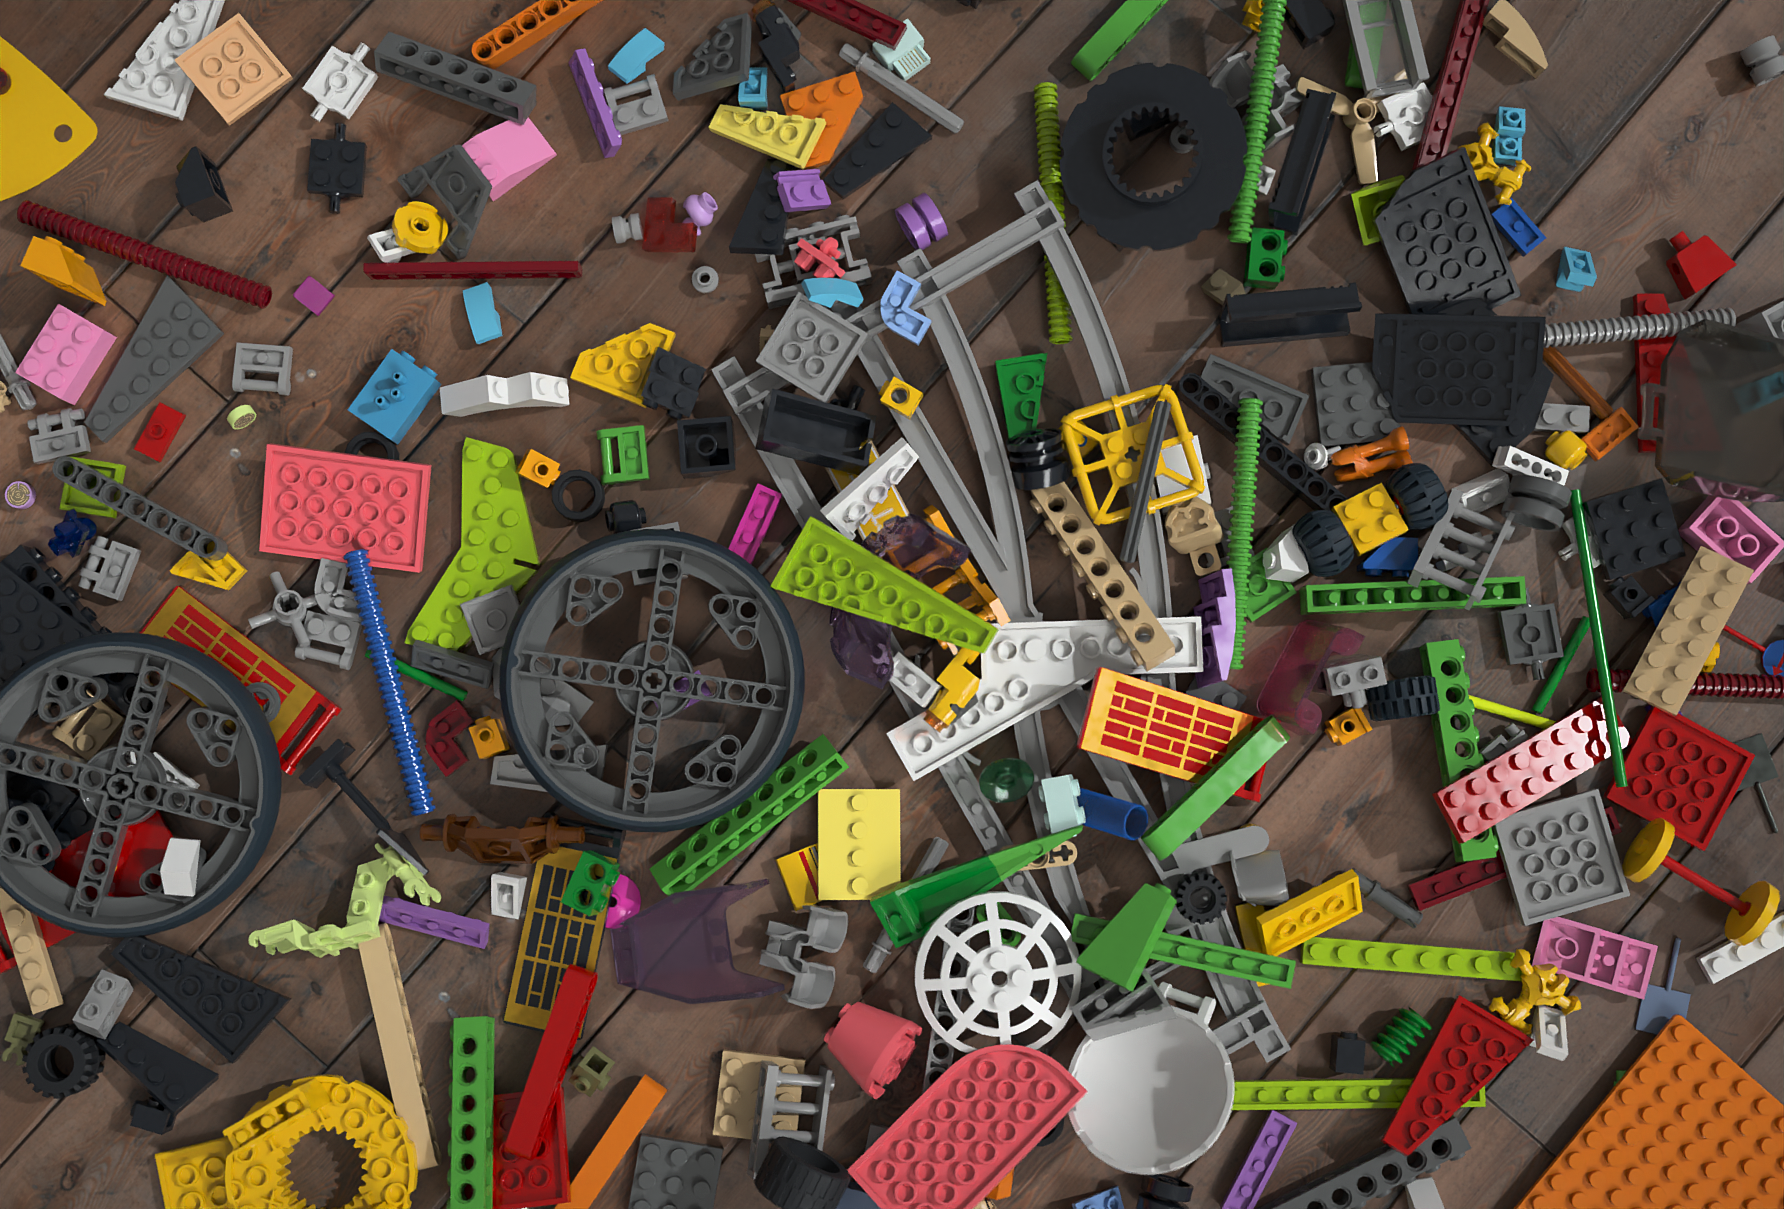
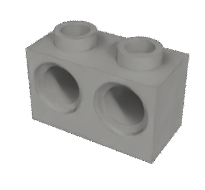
[72,970,134,1040]

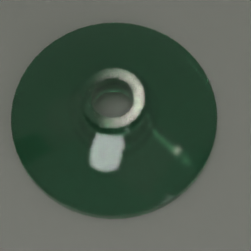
[979,758,1034,803]

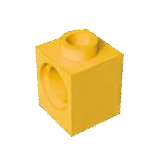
[879,377,923,420]

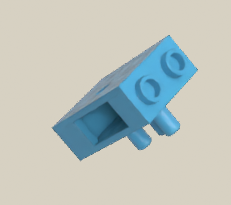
[348,349,442,445]

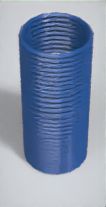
[1077,788,1148,840]

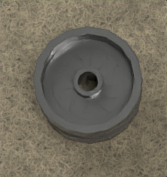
[1501,475,1572,531]

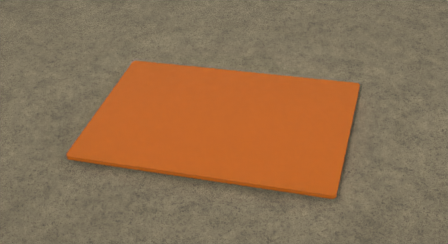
[1514,1014,1784,1209]

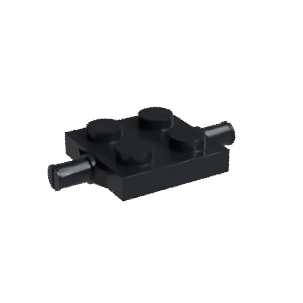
[307,123,367,214]

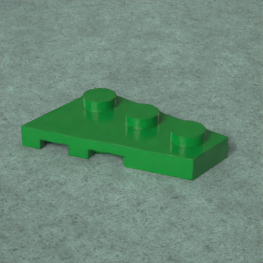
[994,352,1048,439]

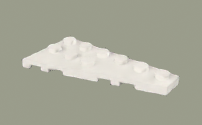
[104,0,225,121]

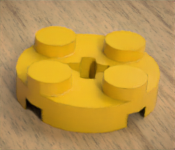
[392,201,448,254]

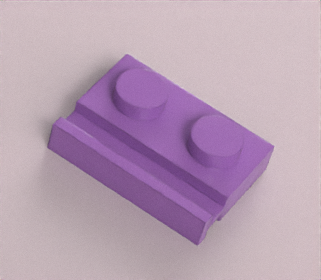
[773,169,832,212]

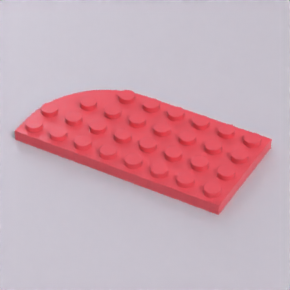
[847,1044,1088,1209]

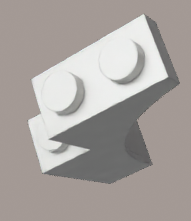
[440,372,569,417]

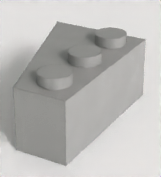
[1071,967,1178,1041]

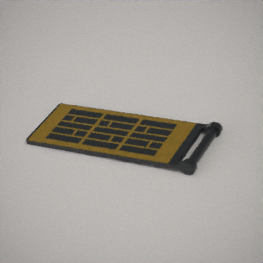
[503,812,626,1040]

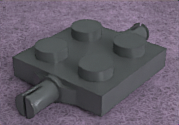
[1497,588,1564,681]

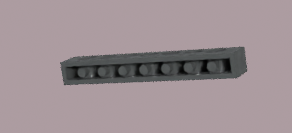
[1256,1115,1472,1209]

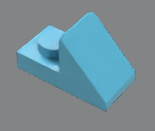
[738,67,768,110]
[1556,247,1597,292]

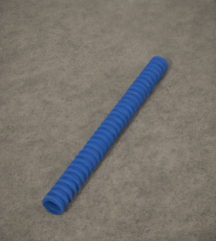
[343,549,436,816]

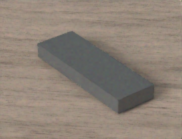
[411,640,494,689]

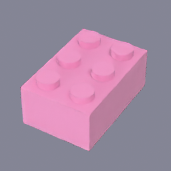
[15,304,117,405]
[1678,488,1784,584]

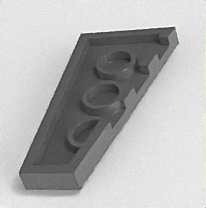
[1200,354,1309,446]

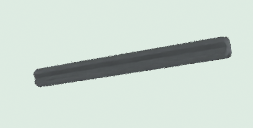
[1120,401,1171,563]

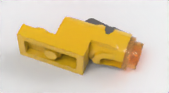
[923,647,980,733]

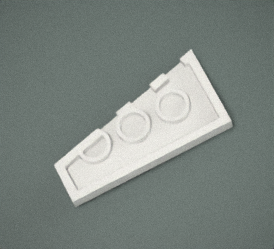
[820,437,919,540]

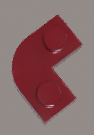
[425,700,475,777]

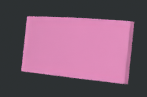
[1532,917,1658,1000]

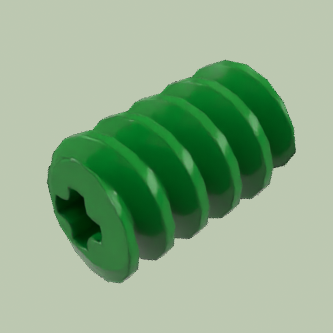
[1370,1007,1432,1068]

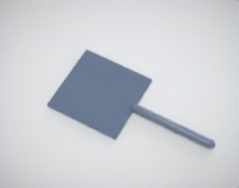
[1635,938,1691,1034]

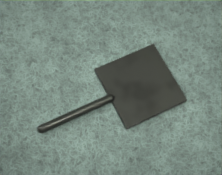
[1734,733,1779,834]

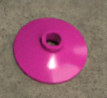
[606,874,641,929]

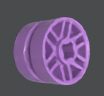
[895,193,948,250]

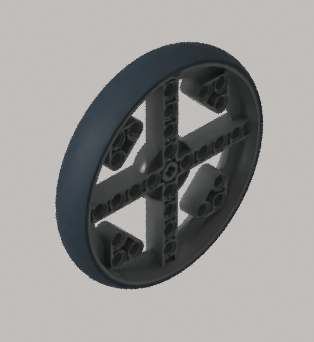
[499,529,805,832]
[0,632,282,937]

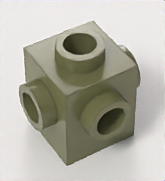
[568,1046,615,1097]

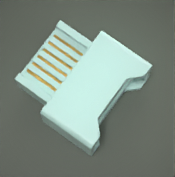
[872,19,930,81]

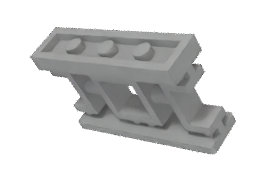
[755,215,872,309]

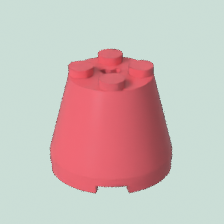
[823,1002,922,1099]

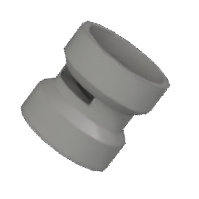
[612,213,643,244]

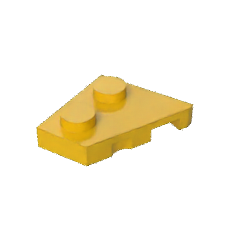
[170,541,248,590]

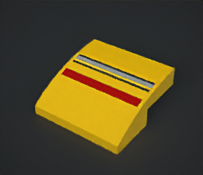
[775,843,822,911]

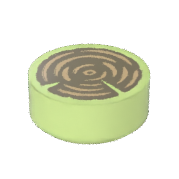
[227,405,256,429]

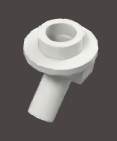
[1304,443,1341,470]

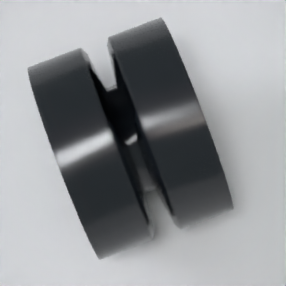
[1136,1174,1194,1209]

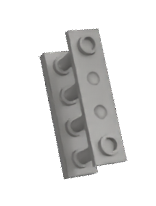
[1407,488,1516,611]
[747,1060,835,1180]

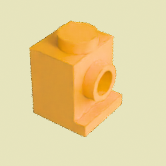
[1325,707,1373,746]

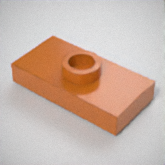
[1581,406,1639,461]

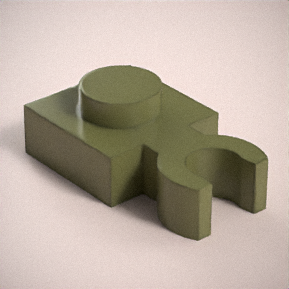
[2,1012,44,1066]

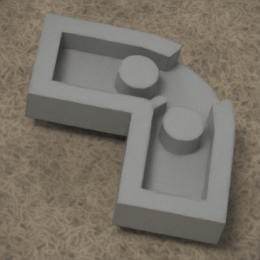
[314,558,363,623]

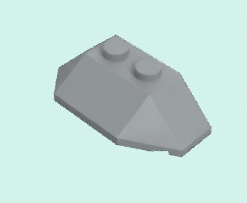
[492,647,594,726]

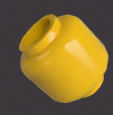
[1545,430,1587,470]

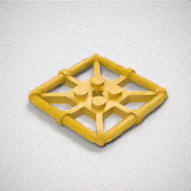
[1060,384,1205,526]

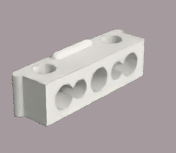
[1492,446,1569,486]

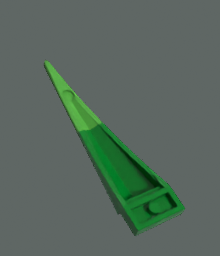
[870,825,1083,948]

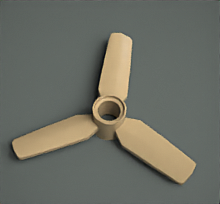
[1296,69,1407,185]

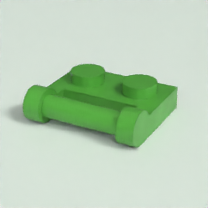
[597,425,650,485]

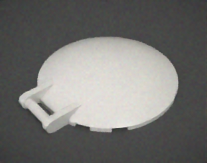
[1068,982,1234,1175]

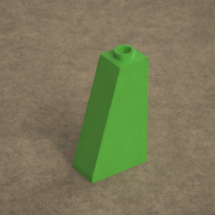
[1076,883,1177,992]

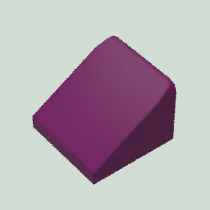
[293,276,335,316]

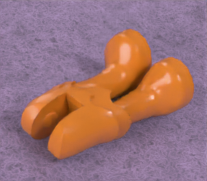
[1331,426,1413,482]

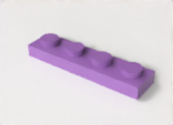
[569,48,622,158]
[379,895,490,949]
[1220,1110,1297,1209]

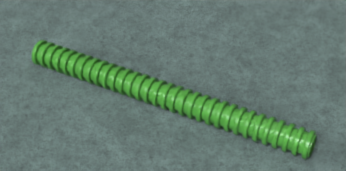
[1227,0,1287,243]
[1226,398,1263,669]

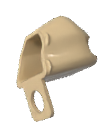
[1165,497,1224,576]

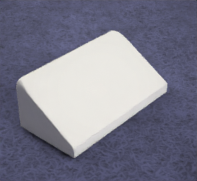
[1451,469,1513,513]

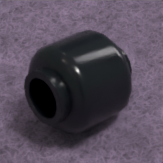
[605,500,646,534]

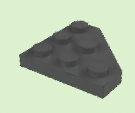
[673,13,752,100]

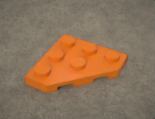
[780,71,863,170]

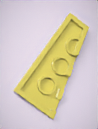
[709,104,826,170]

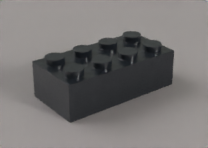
[755,389,877,475]

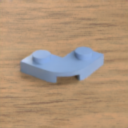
[880,271,932,346]

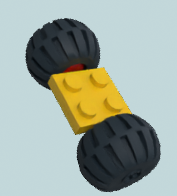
[1292,463,1449,577]

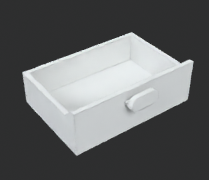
[1155,435,1212,515]

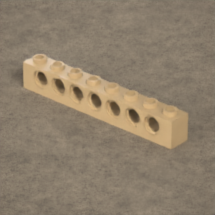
[1030,482,1175,672]

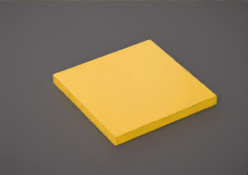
[154,1136,235,1209]

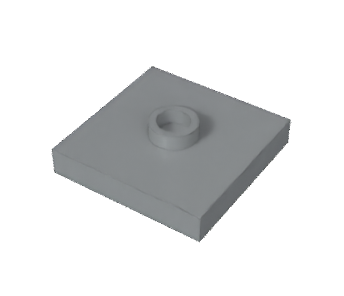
[460,585,520,655]

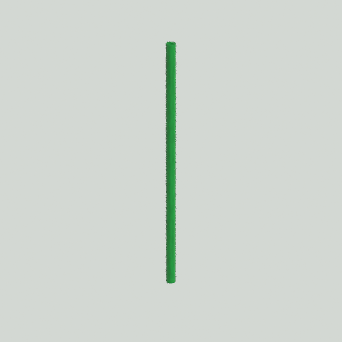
[1570,489,1628,788]

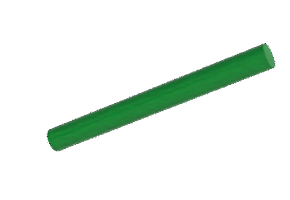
[1531,616,1590,715]
[365,649,468,701]

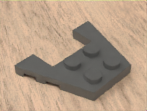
[397,145,493,259]

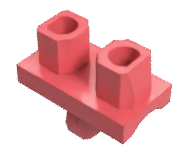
[794,237,845,279]

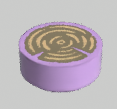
[5,481,36,509]

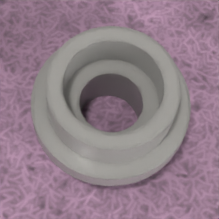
[692,266,719,293]

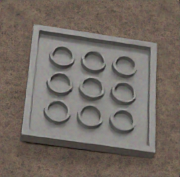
[1492,789,1630,926]

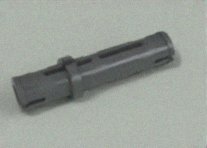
[1352,868,1423,929]

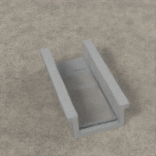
[1342,0,1430,99]

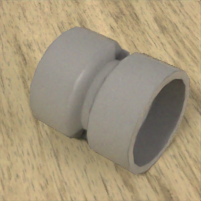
[1740,35,1784,87]

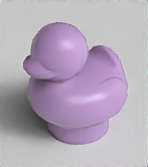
[681,192,718,236]

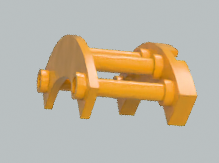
[877,505,1011,655]

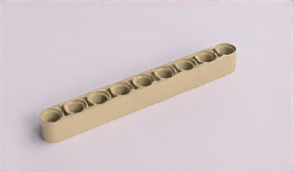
[358,923,441,1171]

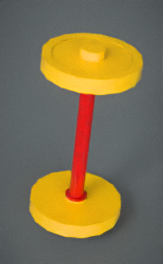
[1622,818,1780,946]

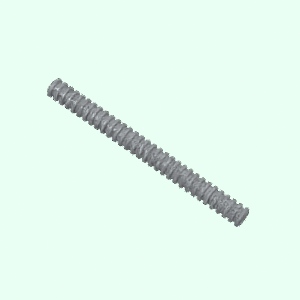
[1544,307,1736,348]

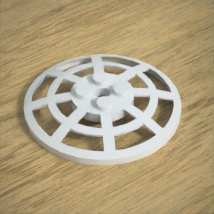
[915,891,1081,1054]

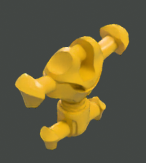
[1457,122,1531,205]
[1489,949,1581,1035]

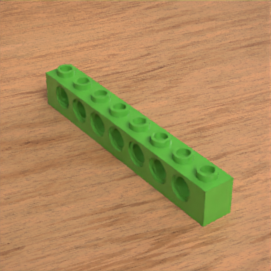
[1299,576,1526,615]
[1419,639,1498,862]
[650,734,849,903]
[447,1016,495,1209]

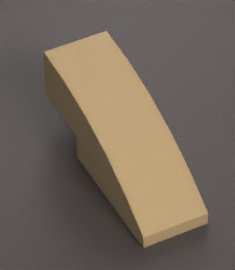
[1483,0,1548,79]

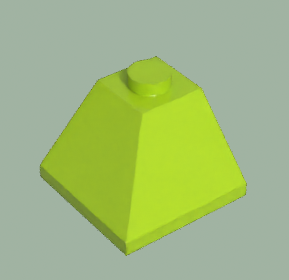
[1351,175,1405,246]

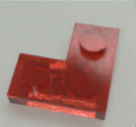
[642,197,698,252]

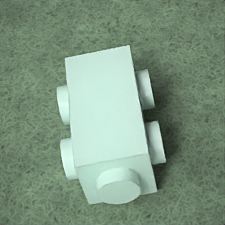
[1039,774,1086,837]

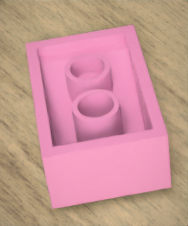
[462,117,557,202]

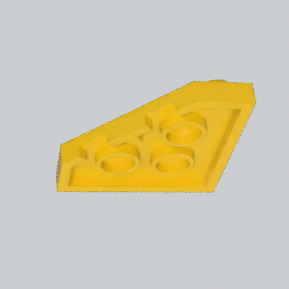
[570,323,676,408]

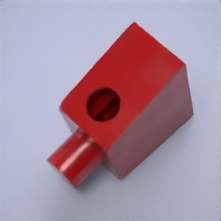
[1666,231,1736,300]

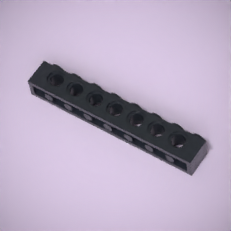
[2,545,171,728]

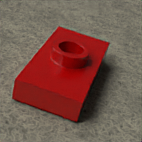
[134,402,186,462]

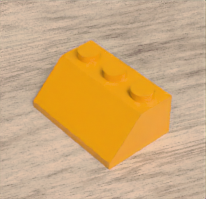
[20,236,107,306]

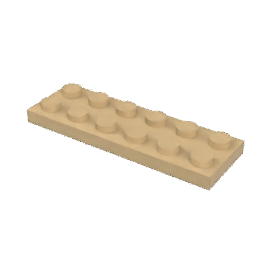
[1623,546,1754,716]

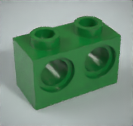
[1243,227,1288,289]
[561,850,620,916]

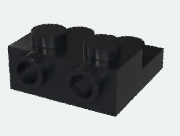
[636,347,706,420]

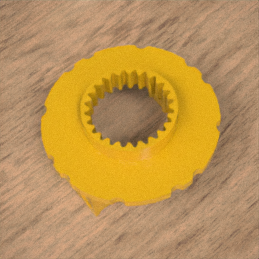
[222,1074,418,1209]

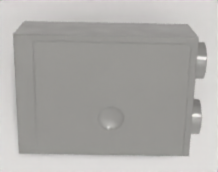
[1308,654,1387,709]

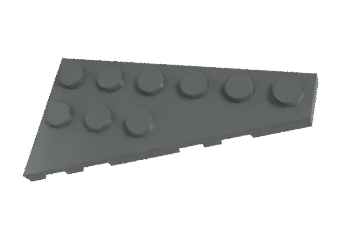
[84,275,225,443]

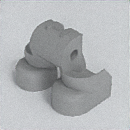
[1210,50,1305,153]
[759,904,848,1009]

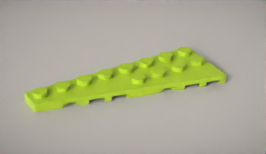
[770,516,999,654]

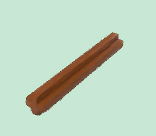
[1543,346,1613,420]

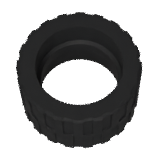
[754,1136,851,1209]

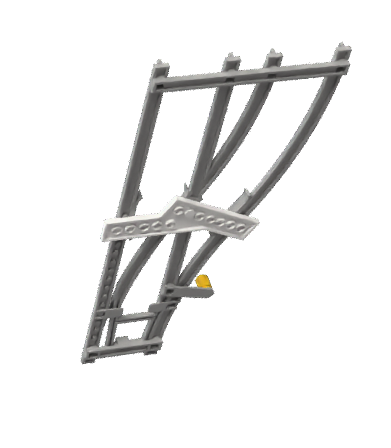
[711,180,1291,1063]

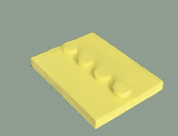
[817,789,901,900]

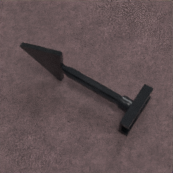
[298,739,429,875]

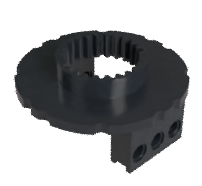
[1060,63,1247,252]

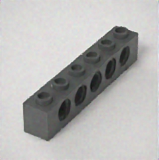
[374,31,536,125]

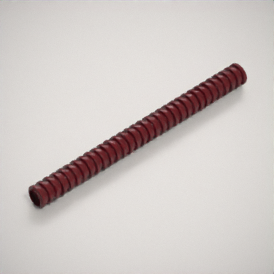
[17,200,272,309]
[1586,668,1784,699]

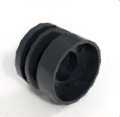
[1006,428,1070,490]

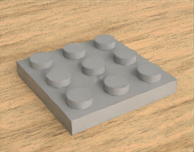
[756,292,869,403]

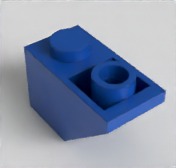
[1357,537,1418,578]

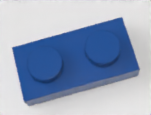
[1491,198,1546,257]

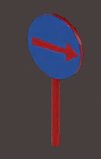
[1723,625,1784,676]

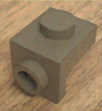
[1201,268,1246,306]

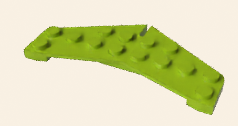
[405,437,540,652]

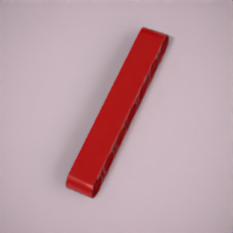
[505,964,598,1161]

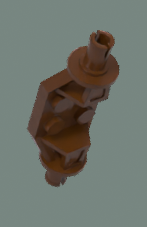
[420,814,585,864]

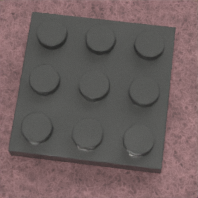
[1311,362,1400,447]
[628,1133,724,1209]

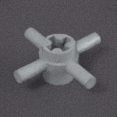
[248,571,318,647]

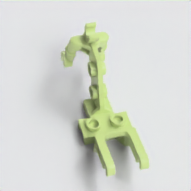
[249,843,441,958]

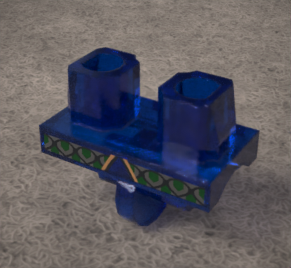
[48,509,97,558]

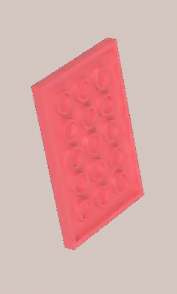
[259,443,431,573]

